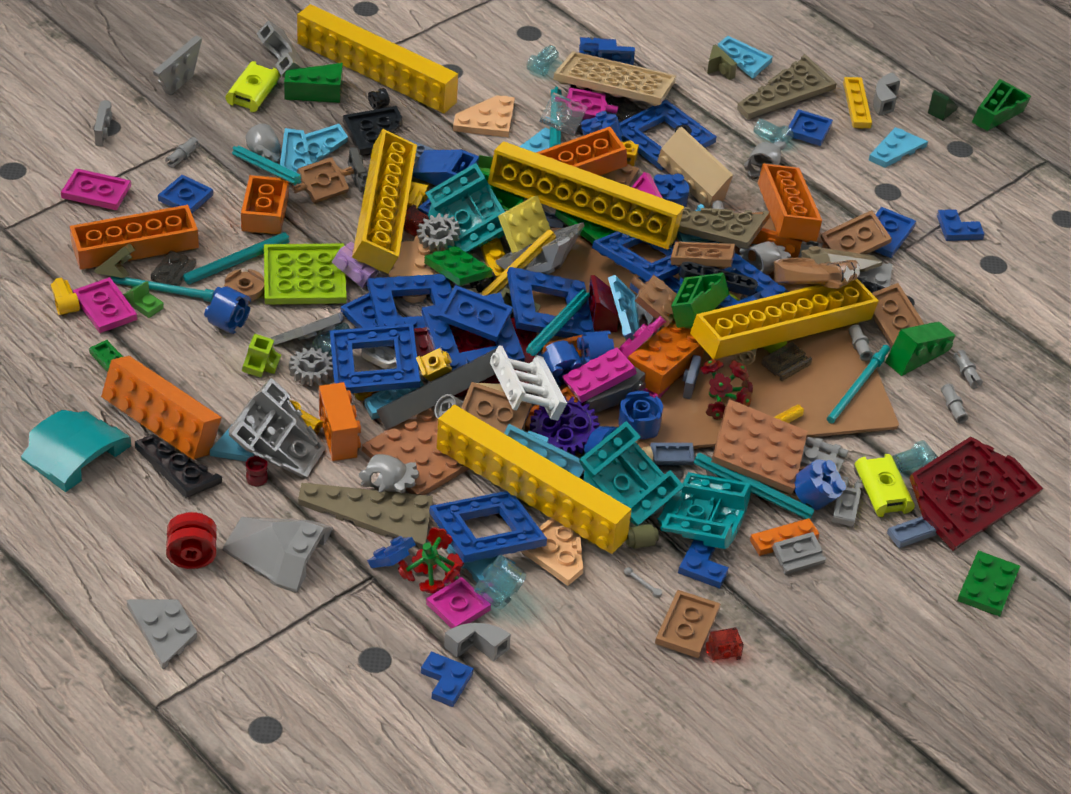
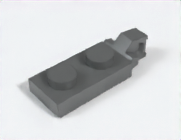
[347,148,368,192]

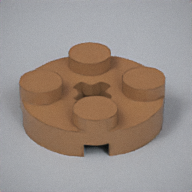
[224,269,265,304]

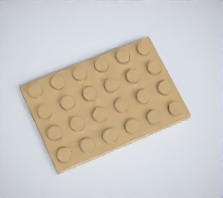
[553,51,676,106]

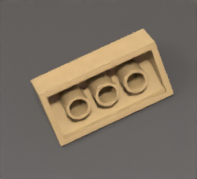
[657,127,733,208]

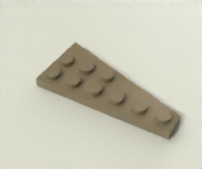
[737,54,837,120]
[678,207,770,249]
[298,483,433,549]

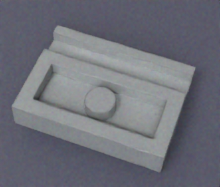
[772,532,826,575]

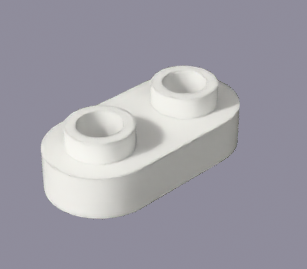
[361,346,397,369]

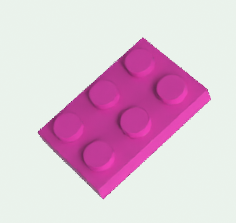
[61,168,131,210]
[73,277,137,333]
[562,348,637,403]

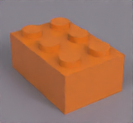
[241,175,289,234]
[319,382,361,461]

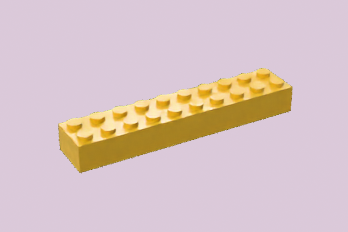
[297,4,458,114]
[352,129,417,274]
[488,141,684,250]
[690,279,879,359]
[436,404,632,554]

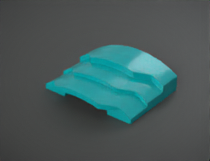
[425,163,505,253]
[21,410,131,492]
[579,421,685,526]
[658,472,751,549]

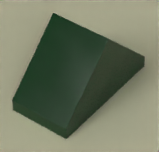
[928,90,959,121]

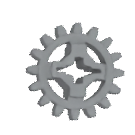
[417,213,461,251]
[289,347,333,386]

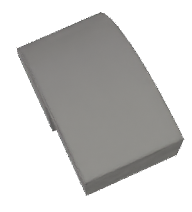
[873,72,901,116]
[444,623,511,661]

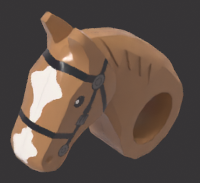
[774,258,860,289]

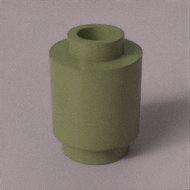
[625,524,659,549]

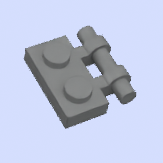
[800,437,848,473]

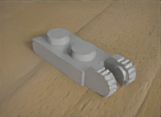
[94,100,112,146]
[832,477,862,527]

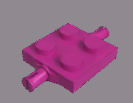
[554,87,618,120]
[619,316,666,358]

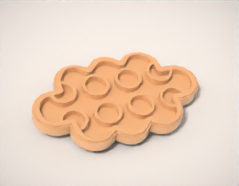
[389,235,449,303]

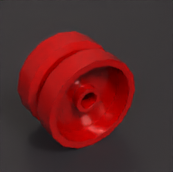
[166,512,217,569]

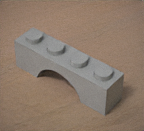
[257,20,306,77]

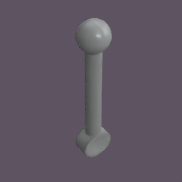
[624,567,662,598]

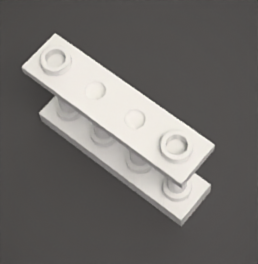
[490,346,567,421]

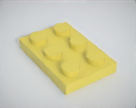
[498,195,551,253]

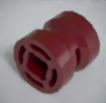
[246,456,268,487]

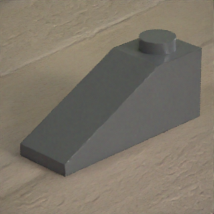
[586,367,646,413]

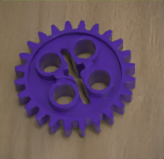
[530,396,600,456]

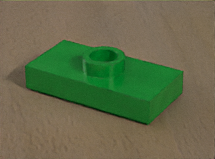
[89,340,123,372]

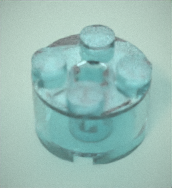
[473,554,526,610]

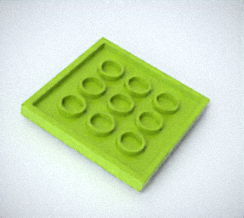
[264,243,347,305]

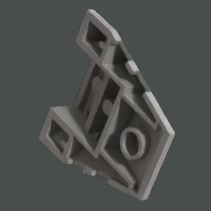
[496,222,584,274]
[228,378,326,478]
[223,517,333,593]

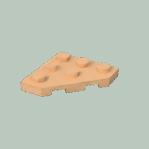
[453,95,515,137]
[520,518,583,586]

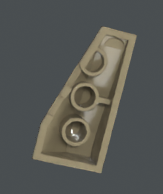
[801,246,882,285]

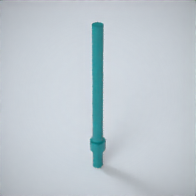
[110,276,215,302]
[827,345,890,424]

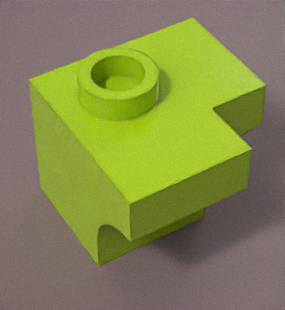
[242,333,281,378]

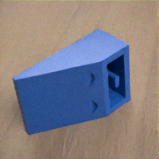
[412,149,479,186]

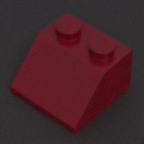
[588,275,621,332]

